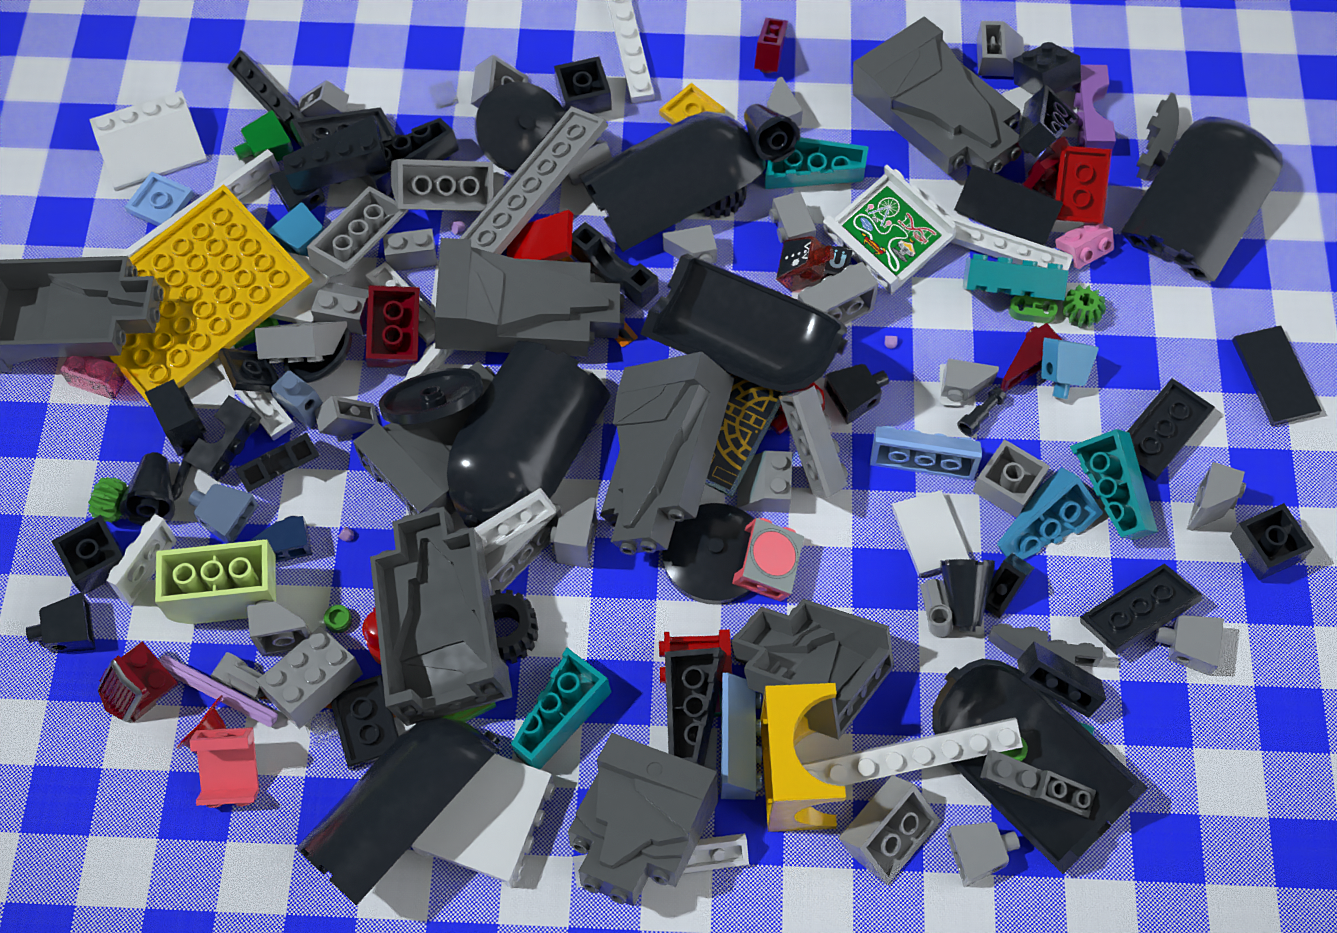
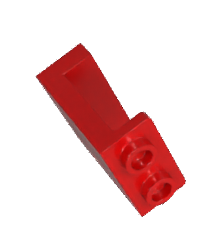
[659,629,732,691]

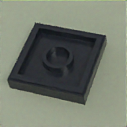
[218,348,279,393]

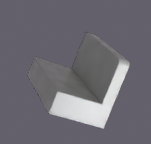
[568,139,612,186]

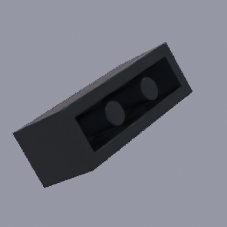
[1017,641,1106,718]

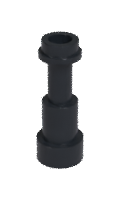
[957,387,1006,437]

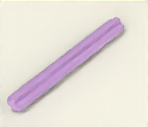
[159,655,278,727]

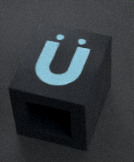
[820,245,853,282]

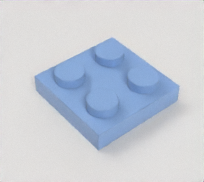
[125,172,194,226]

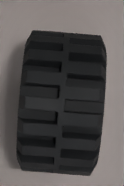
[490,589,538,664]

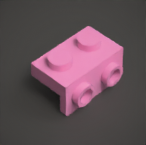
[1055,223,1114,269]

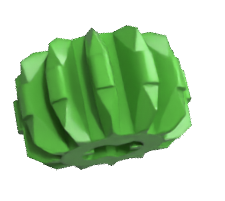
[1062,285,1106,327]
[88,477,127,523]

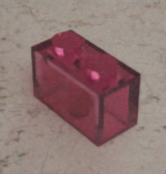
[60,356,126,400]

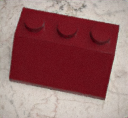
[366,285,420,368]

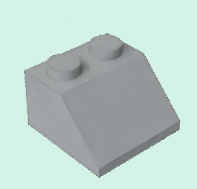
[471,55,529,108]
[311,283,368,335]
[737,451,792,513]
[1187,462,1246,531]
[550,497,598,568]
[247,600,311,656]

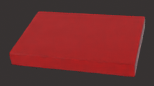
[1055,146,1112,224]
[507,209,574,261]

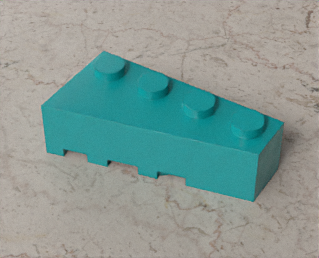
[962,254,1069,300]

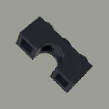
[184,395,262,482]
[235,433,319,492]

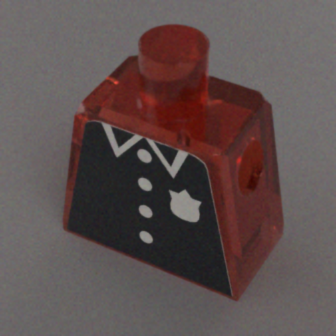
[776,236,834,292]

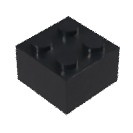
[1013,42,1081,94]
[554,56,612,114]
[145,379,207,456]
[1230,503,1314,581]
[51,515,125,595]

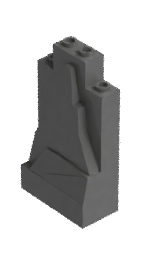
[853,16,1022,174]
[435,238,625,357]
[0,256,164,372]
[600,352,734,555]
[353,361,495,515]
[370,507,512,726]

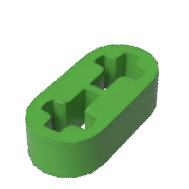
[1008,295,1058,323]

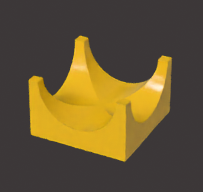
[761,683,846,832]

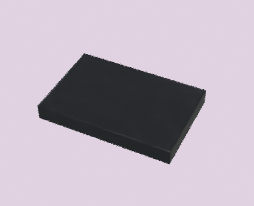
[331,675,399,770]

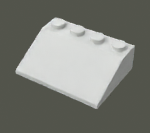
[89,90,207,190]

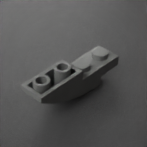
[1136,92,1179,181]
[988,624,1103,667]
[980,750,1096,818]

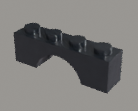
[571,222,659,308]

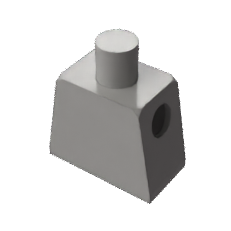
[1155,615,1224,676]
[945,822,1020,887]

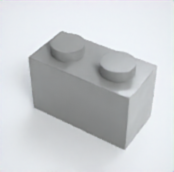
[769,191,816,245]
[383,229,438,271]

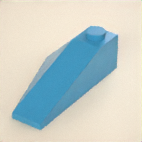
[996,467,1103,560]

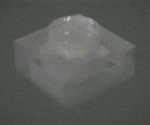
[305,709,340,747]

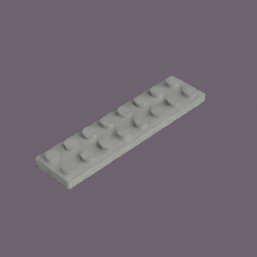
[459,106,608,255]

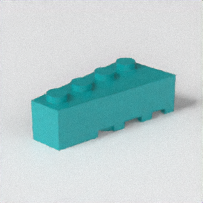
[765,137,868,189]
[1069,429,1158,540]
[511,647,612,770]

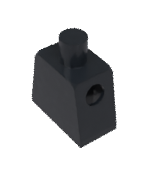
[269,170,325,213]
[824,364,889,424]
[26,593,96,653]

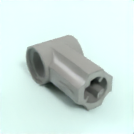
[920,579,953,637]
[210,652,264,700]

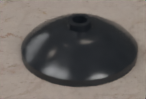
[284,321,352,383]

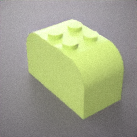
[155,539,276,624]

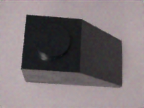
[985,553,1035,618]

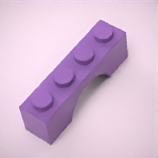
[1072,65,1116,150]

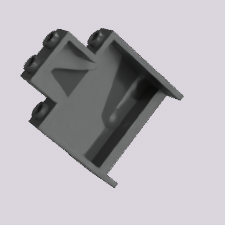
[732,599,894,740]
[568,733,718,906]

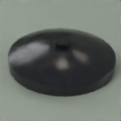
[474,82,565,174]
[379,368,484,424]
[662,503,754,605]

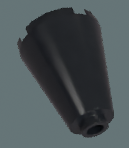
[744,104,800,162]
[120,452,175,526]
[940,559,995,632]

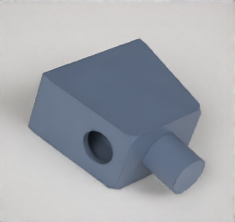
[271,371,323,429]
[188,484,258,544]

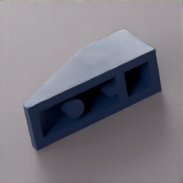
[250,516,313,563]

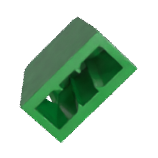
[233,110,294,162]

